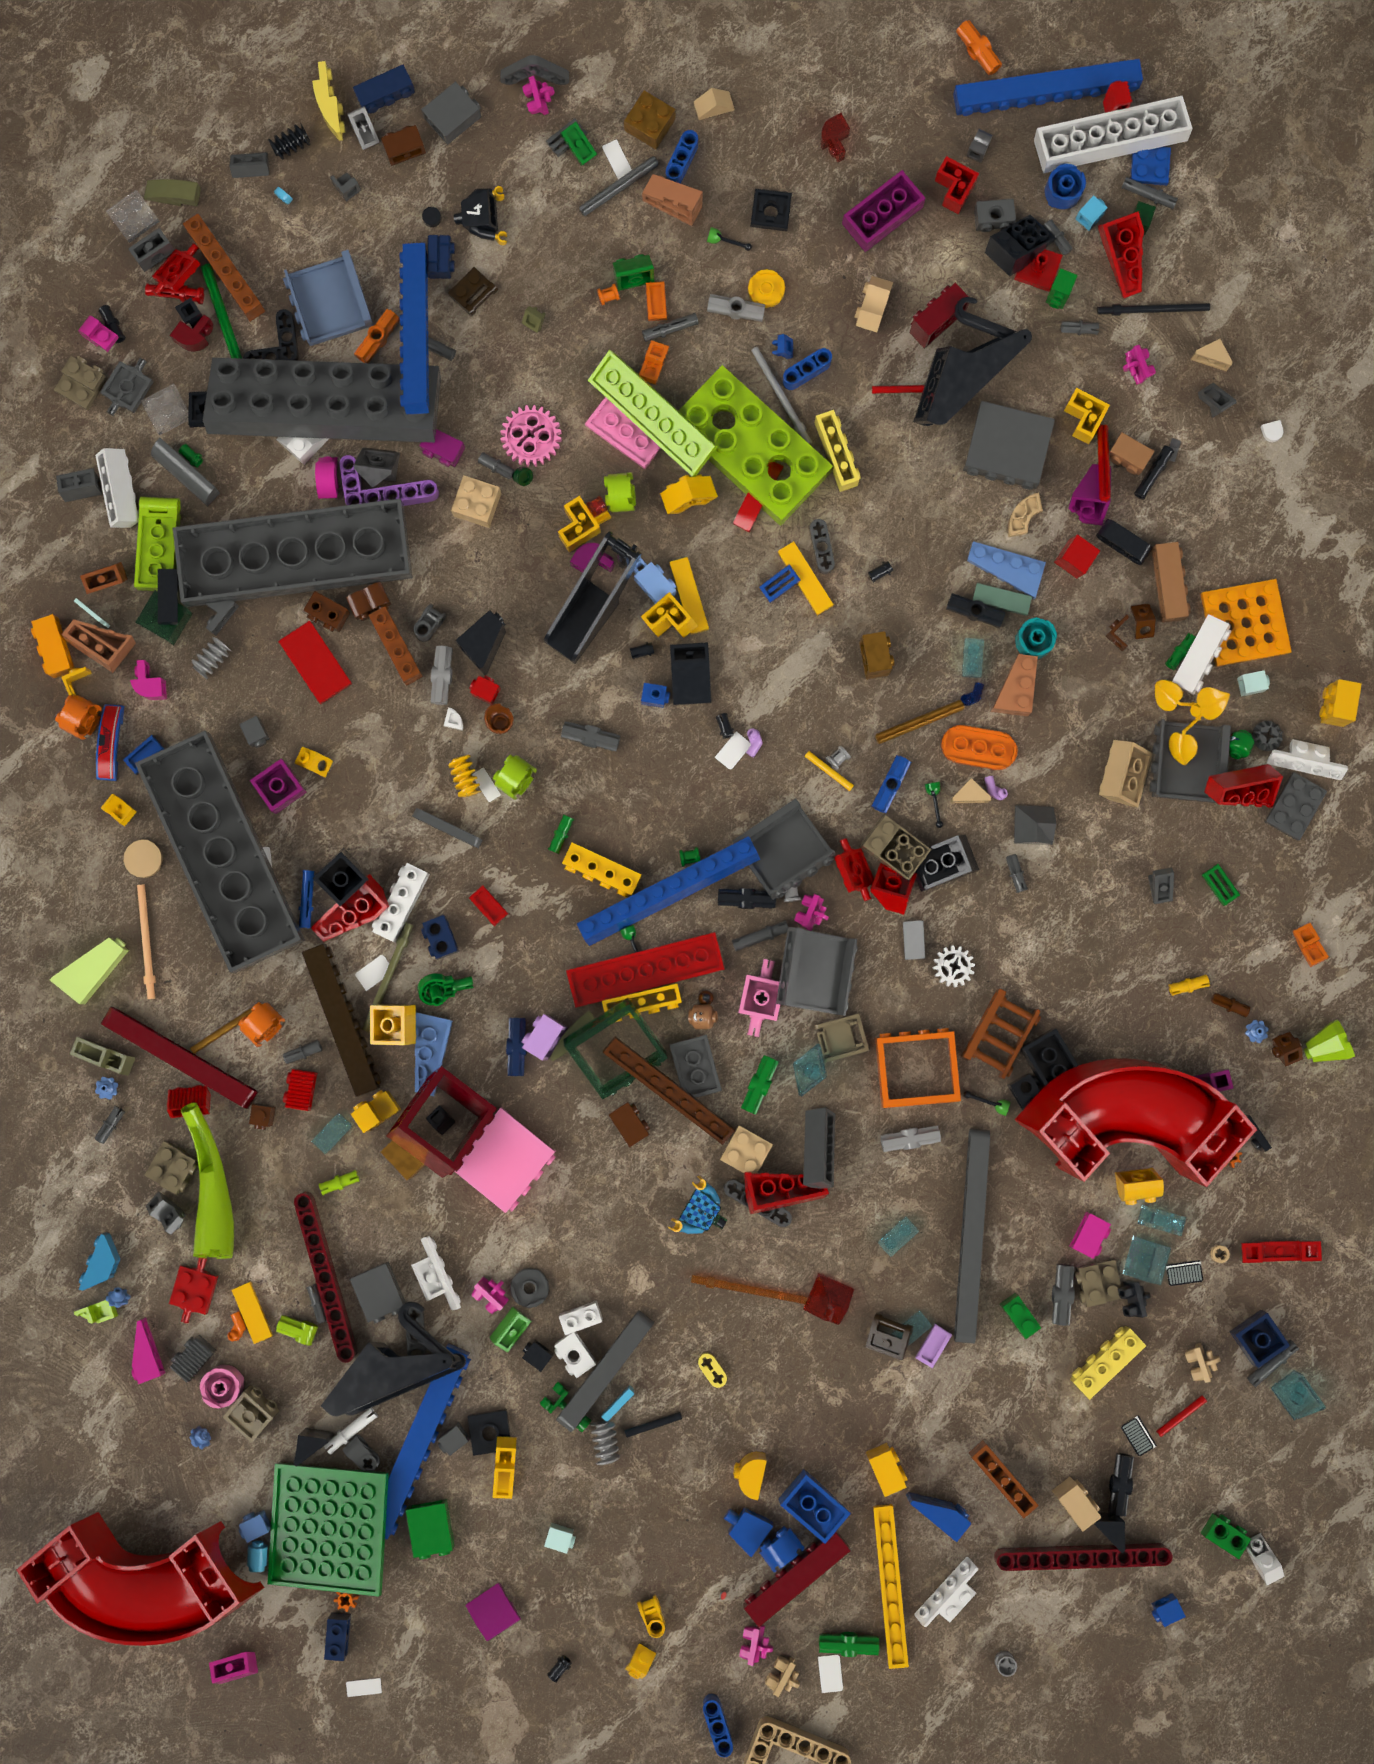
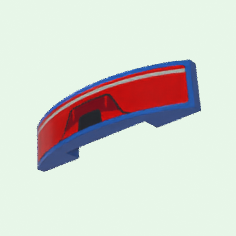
[96,704,125,781]

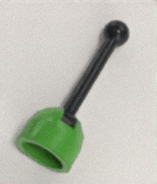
[707,227,752,251]
[964,1091,1011,1116]

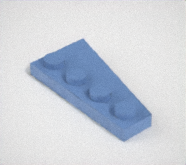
[967,541,1046,599]
[415,1012,453,1096]

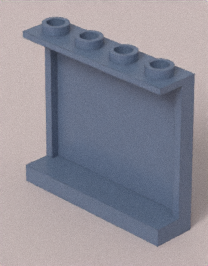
[283,250,374,346]

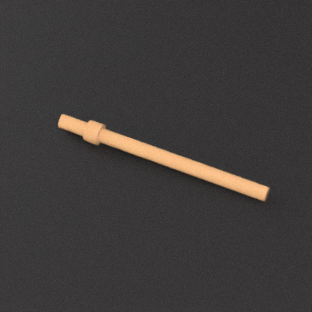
[137,884,156,1000]

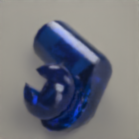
[961,682,984,706]

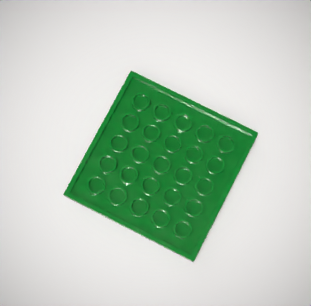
[267,1462,389,1597]

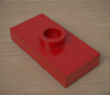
[469,885,508,927]

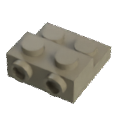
[54,356,107,410]
[144,1141,198,1195]
[1074,1259,1121,1307]
[223,1385,280,1443]

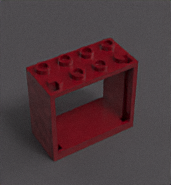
[386,1066,497,1178]

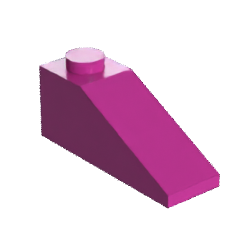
[132,1318,166,1385]

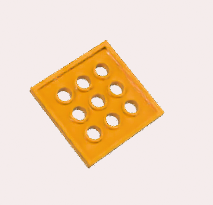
[1200,579,1292,667]

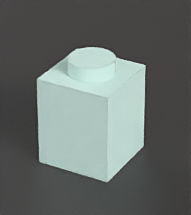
[1237,670,1270,697]
[544,1523,576,1554]

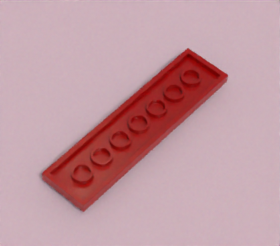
[566,932,725,1008]

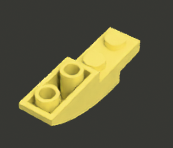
[312,61,345,141]

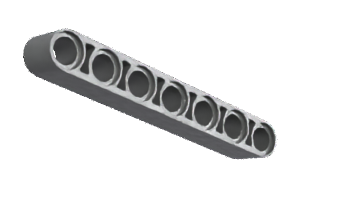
[556,1310,654,1432]

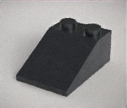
[915,834,979,892]

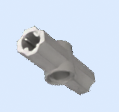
[707,294,765,322]
[431,646,453,705]
[880,1125,941,1152]

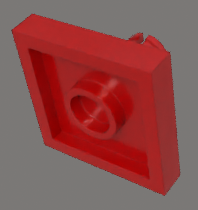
[1014,249,1063,292]

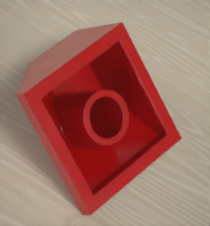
[870,863,917,915]

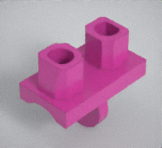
[522,75,555,115]
[1123,345,1156,385]
[794,894,829,931]
[471,1276,509,1314]
[739,1625,773,1666]

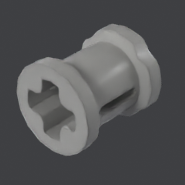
[826,746,851,771]
[784,887,801,902]

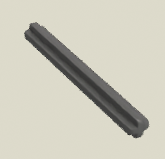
[579,156,658,216]

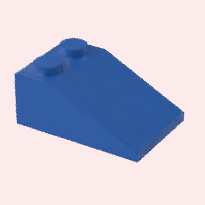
[778,1469,851,1544]
[906,1492,972,1542]

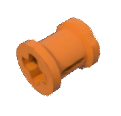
[597,284,620,306]

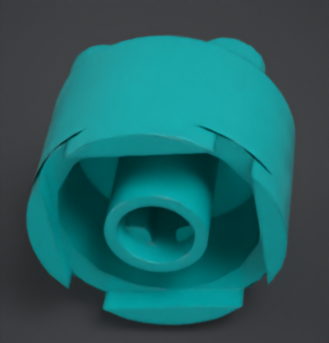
[1015,617,1057,659]

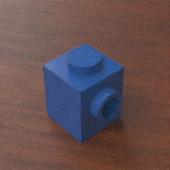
[641,683,670,708]

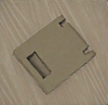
[814,1013,869,1063]

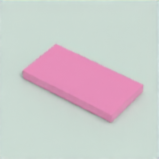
[585,397,661,469]

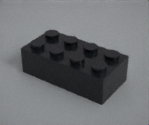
[1020,1028,1078,1088]

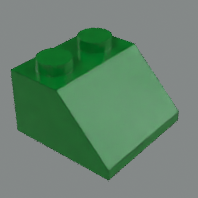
[613,254,654,291]

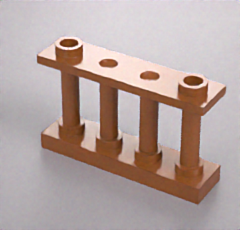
[961,989,1041,1079]

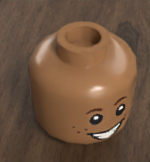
[688,1004,718,1029]

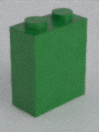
[406,1499,455,1560]

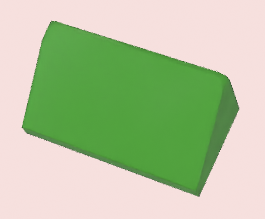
[490,1307,532,1353]

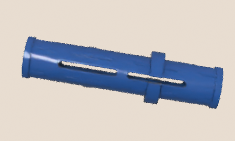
[298,870,315,928]

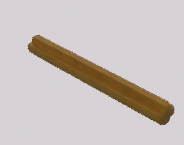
[875,700,965,744]

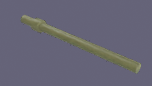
[362,923,413,1032]

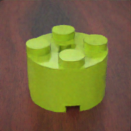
[604,472,636,513]
[493,754,537,800]

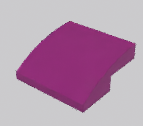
[465,1583,521,1641]

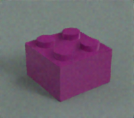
[250,758,307,814]

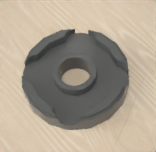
[510,1268,549,1308]

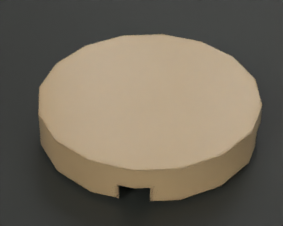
[123,840,163,878]

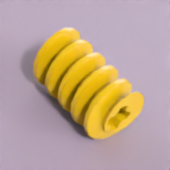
[448,755,481,797]

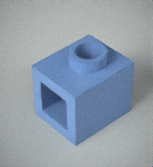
[239,1510,271,1543]

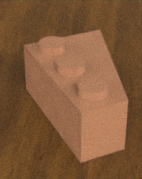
[642,174,703,226]
[62,619,136,673]
[990,654,1038,716]

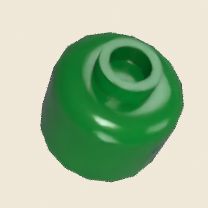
[1229,730,1255,759]

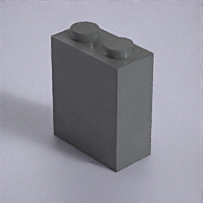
[421,81,481,145]
[350,1261,406,1324]

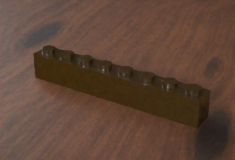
[302,944,381,1097]

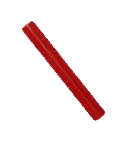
[1097,424,1111,502]

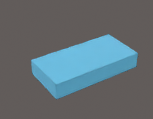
[601,1385,634,1422]

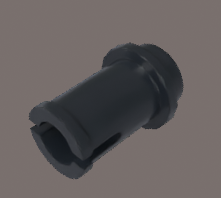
[868,561,893,583]
[630,642,655,659]
[716,713,734,739]
[547,1655,572,1683]

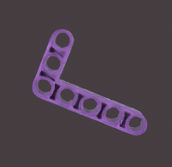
[340,455,439,506]

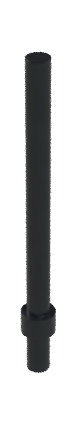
[1097,303,1210,316]

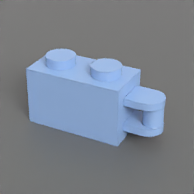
[633,557,676,604]

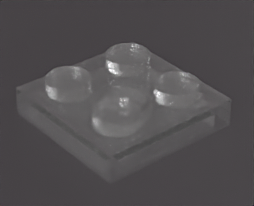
[106,190,160,243]
[141,384,188,435]

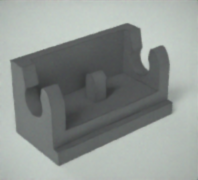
[56,468,102,502]

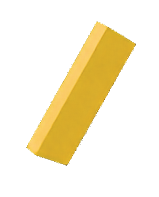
[232,1281,273,1344]

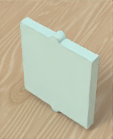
[74,598,110,628]

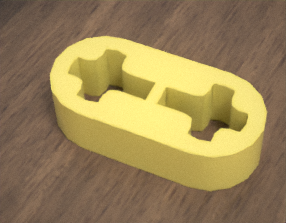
[698,1352,727,1388]

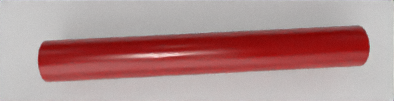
[872,385,925,394]
[1156,1395,1207,1437]

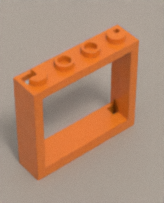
[875,1028,961,1108]

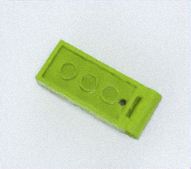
[134,497,181,591]

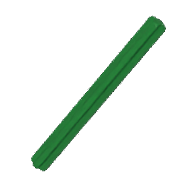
[201,263,242,359]

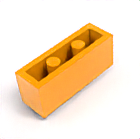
[31,614,75,678]

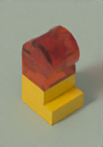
[586,495,611,525]

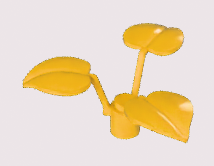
[1155,680,1230,765]

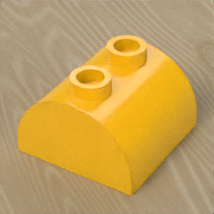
[1115,1168,1164,1205]
[733,1451,767,1500]

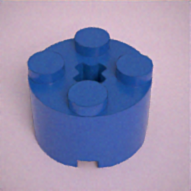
[1044,164,1086,209]
[759,1526,805,1572]

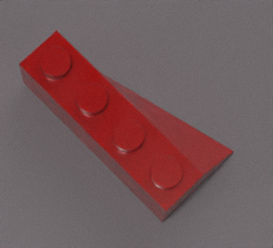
[1204,764,1283,808]
[744,1172,829,1214]

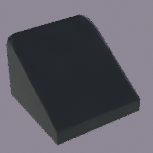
[426,1105,455,1135]

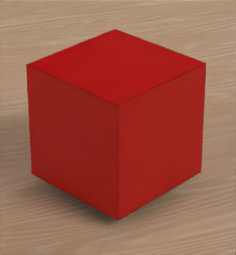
[1054,534,1100,579]

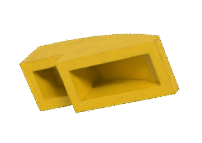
[493,1437,517,1499]

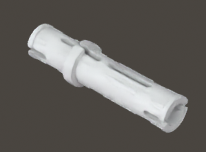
[324,1408,378,1455]

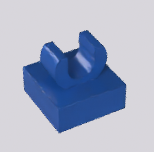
[772,334,793,359]

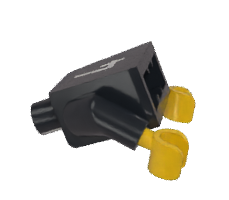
[453,186,507,245]

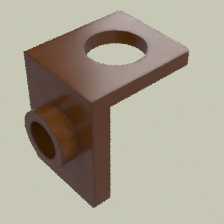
[1131,604,1156,639]
[1106,614,1129,651]

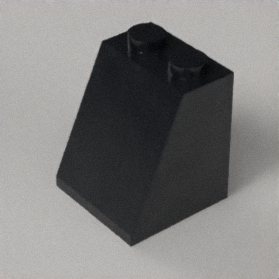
[456,610,506,675]
[313,847,369,906]

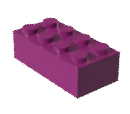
[842,170,926,252]

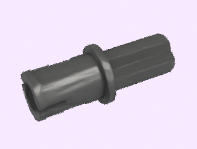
[1043,220,1072,255]
[1060,320,1099,335]
[478,452,515,479]
[1006,854,1028,893]
[283,1040,322,1064]
[95,1106,125,1144]
[306,1284,327,1324]

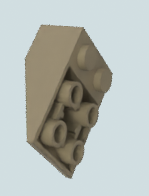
[859,815,931,880]

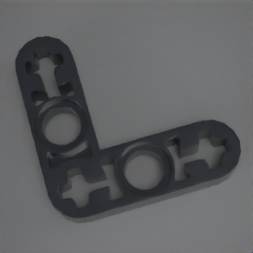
[243,309,299,361]

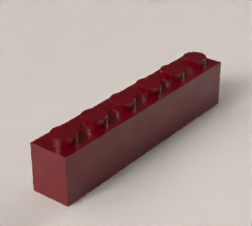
[743,1531,851,1627]

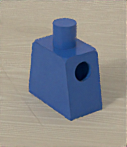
[724,1507,773,1557]

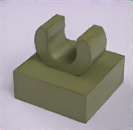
[522,306,546,333]

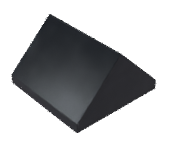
[294,1428,335,1467]
[1094,1512,1125,1553]

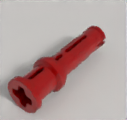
[145,283,205,305]

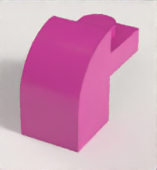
[78,315,119,352]
[315,456,339,499]
[130,660,167,700]

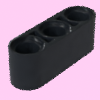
[1096,519,1153,565]

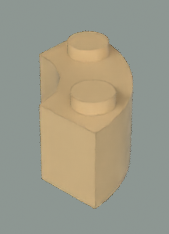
[854,276,893,332]

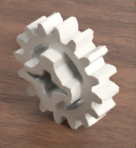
[932,946,975,988]

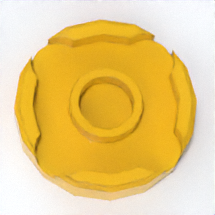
[748,269,785,308]

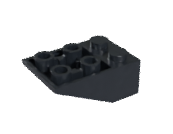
[985,215,1055,276]
[670,642,711,705]

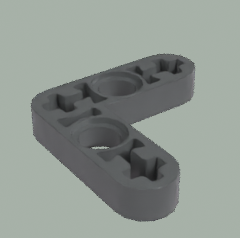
[500,55,570,85]

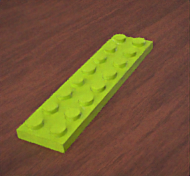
[588,350,718,477]

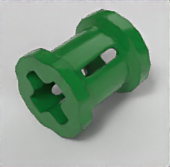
[679,847,700,867]

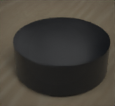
[422,207,441,227]

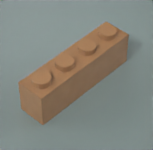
[1152,542,1191,623]

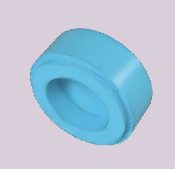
[274,187,293,205]

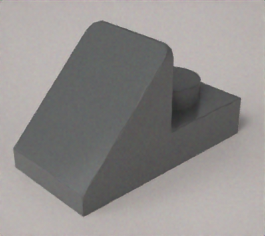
[1198,383,1237,417]
[206,600,239,636]
[1148,867,1174,904]

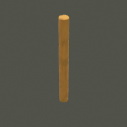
[190,1007,253,1054]

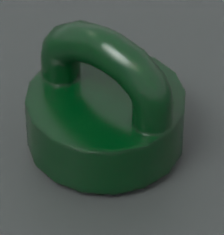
[513,466,533,486]

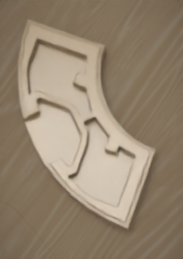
[1008,492,1043,537]

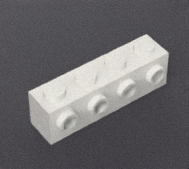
[95,448,139,528]
[1172,614,1231,695]
[372,863,430,943]

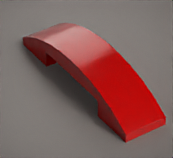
[733,462,784,532]
[1241,1241,1322,1263]

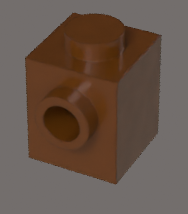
[249,1104,276,1130]

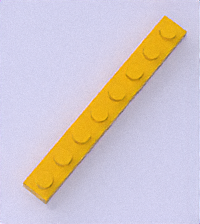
[873,1504,909,1669]

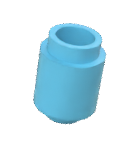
[247,1541,268,1573]

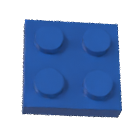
[1130,147,1171,186]

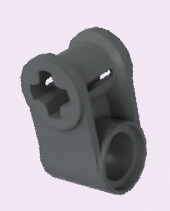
[414,604,447,642]
[343,1435,380,1471]

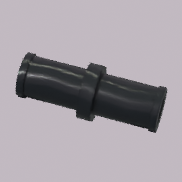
[98,305,126,343]

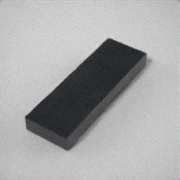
[158,569,178,625]

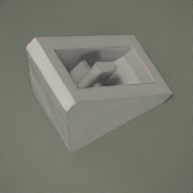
[347,106,379,150]

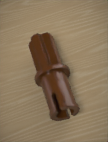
[1211,993,1251,1018]

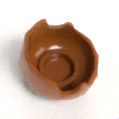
[484,703,514,734]

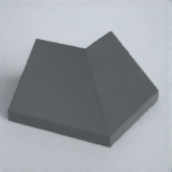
[1014,805,1057,845]

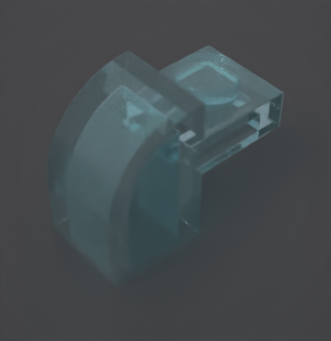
[1137,1205,1187,1236]

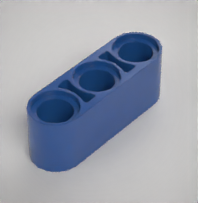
[666,130,698,184]
[783,348,832,390]
[703,1694,733,1758]

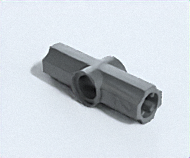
[561,721,621,752]
[1052,1264,1075,1326]

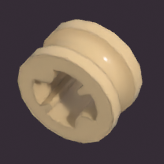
[1210,1245,1230,1263]

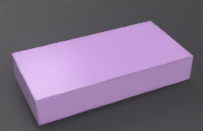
[915,1324,952,1368]

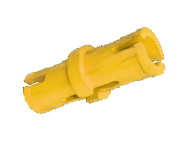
[1168,975,1210,996]

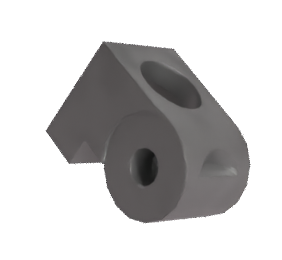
[966,129,993,163]

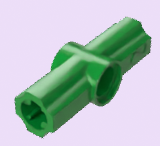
[741,1055,779,1115]
[819,1632,879,1657]

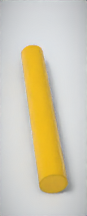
[804,751,854,791]

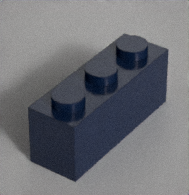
[353,64,415,114]

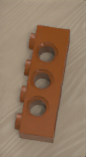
[368,606,423,686]
[969,1440,1039,1518]

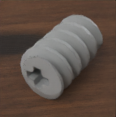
[191,637,231,680]
[590,1421,620,1465]

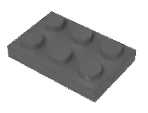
[1265,772,1327,841]
[670,1035,722,1098]

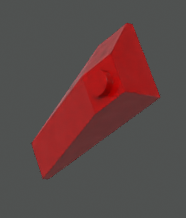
[1098,211,1144,298]
[311,874,389,942]

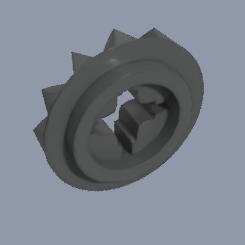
[1252,721,1283,751]

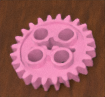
[500,405,562,467]

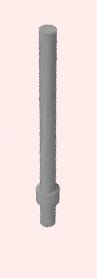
[751,347,812,445]

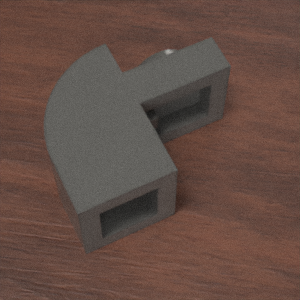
[146,1191,186,1235]

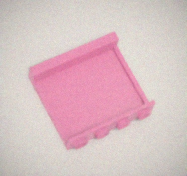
[454,1107,556,1213]

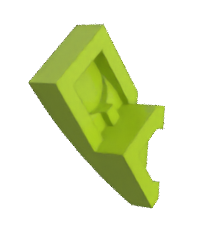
[74,1300,118,1324]

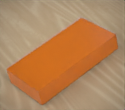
[646,281,667,321]

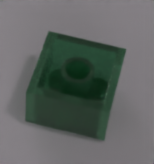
[135,590,193,646]

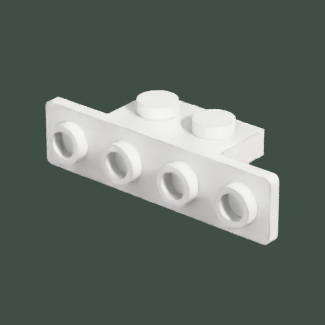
[1267,739,1348,780]
[411,1236,461,1311]
[914,1557,978,1627]

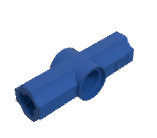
[871,755,911,814]

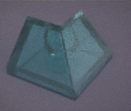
[793,1044,827,1096]

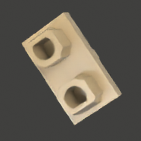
[1185,1343,1221,1383]
[765,1656,800,1697]

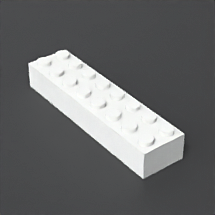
[1034,96,1193,173]

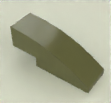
[144,179,201,207]
[551,1011,598,1061]
[70,1037,135,1076]

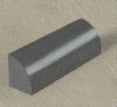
[151,437,220,507]
[803,1107,835,1188]

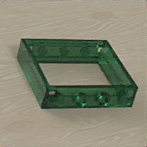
[563,998,668,1099]

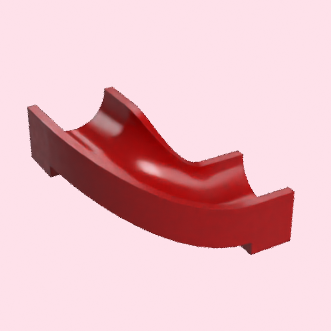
[1015,1058,1257,1187]
[16,1512,265,1646]

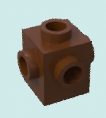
[1271,1032,1303,1067]

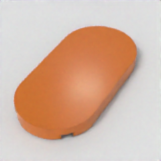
[941,725,1018,770]

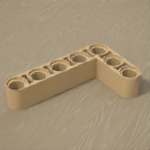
[744,1716,851,1764]

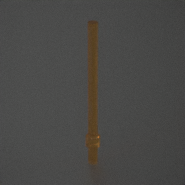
[691,1275,807,1304]

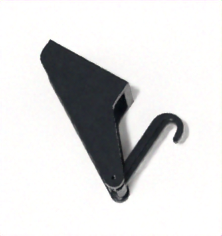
[913,297,1032,426]
[544,531,642,664]
[321,1302,466,1416]

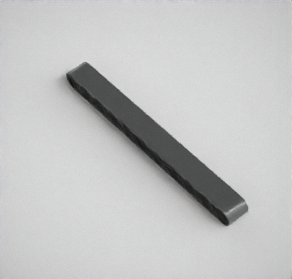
[954,1129,990,1344]

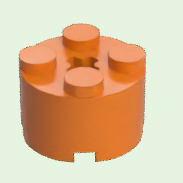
[55,695,101,740]
[238,1002,285,1047]

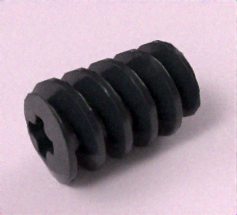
[267,122,311,160]

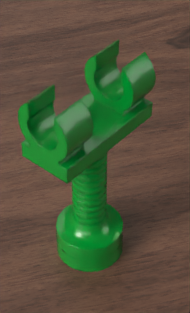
[540,1382,592,1433]

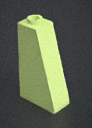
[50,938,129,1005]

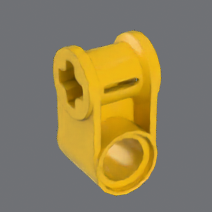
[637,1595,666,1638]

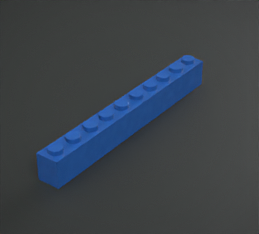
[953,59,1143,116]
[399,243,429,414]
[577,836,760,946]
[385,1343,471,1540]

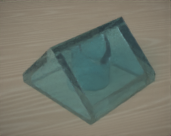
[1123,1236,1171,1285]
[1271,1370,1326,1420]

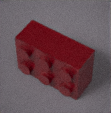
[909,282,969,349]

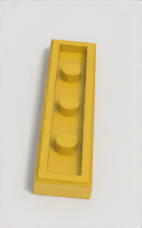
[777,541,834,616]
[669,557,709,635]

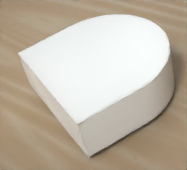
[1261,420,1283,442]

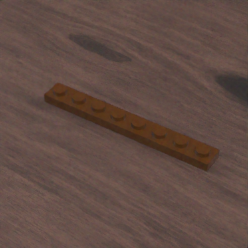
[603,1036,735,1145]

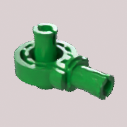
[417,973,474,1006]

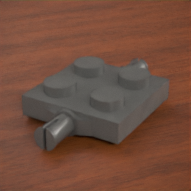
[100,358,154,416]

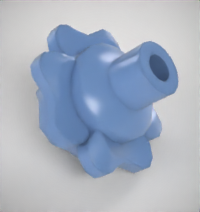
[1245,1020,1269,1043]
[95,1077,118,1099]
[106,1287,131,1308]
[189,1426,211,1450]

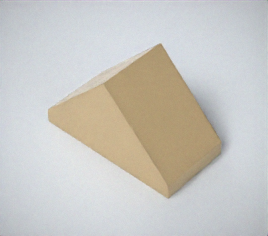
[694,88,734,120]
[1191,339,1232,371]
[950,778,991,804]

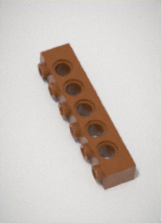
[183,214,265,322]

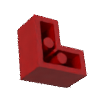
[935,156,979,214]

